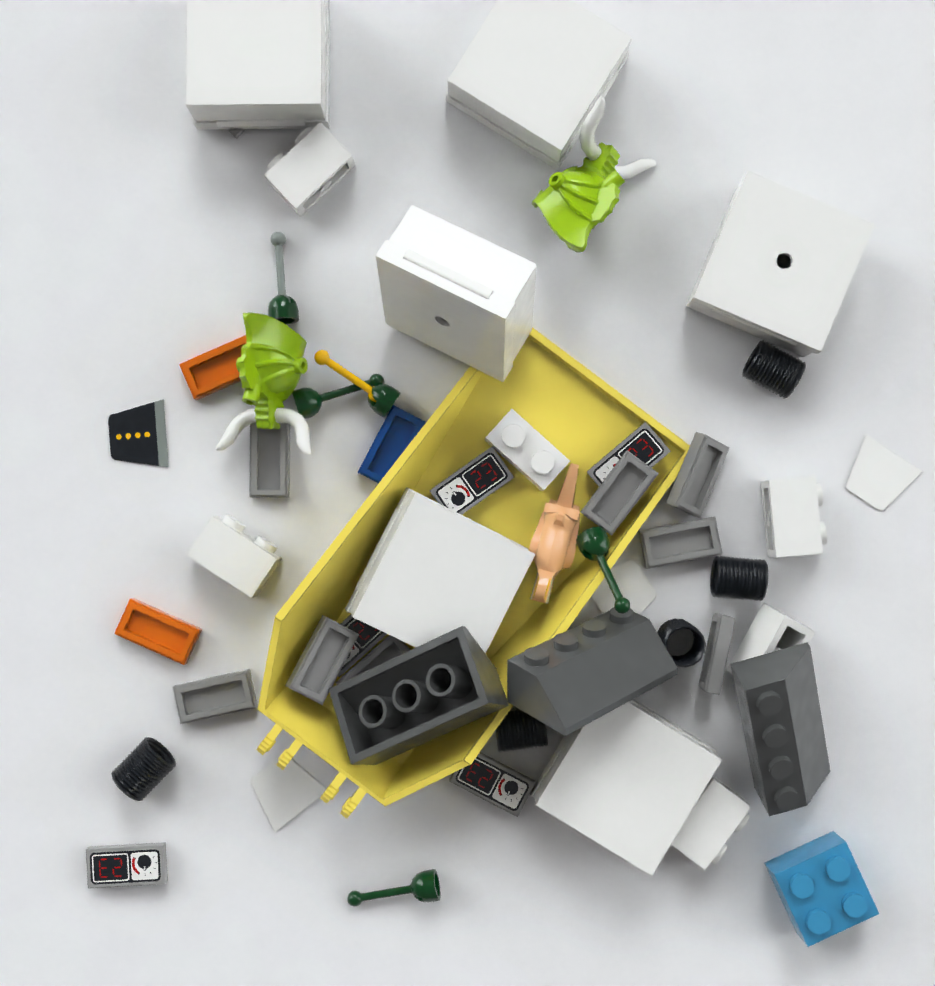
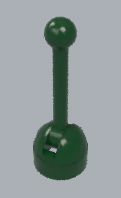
[292,374,384,419]
[576,527,630,614]
[347,869,441,907]

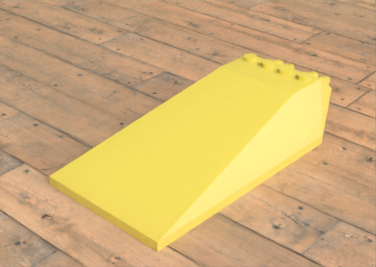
[256,327,690,818]

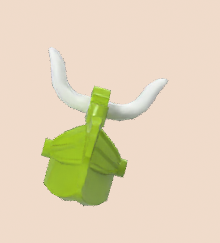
[532,96,656,253]
[216,312,311,455]

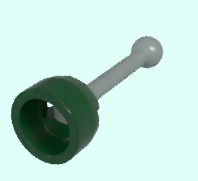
[268,232,299,324]

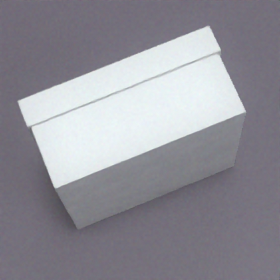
[186,0,330,130]
[446,0,632,170]
[686,170,875,357]
[376,205,537,382]
[345,487,535,654]
[530,699,722,876]

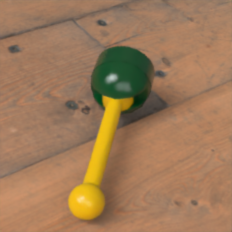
[314,350,401,418]

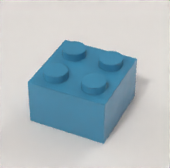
[764,831,879,947]

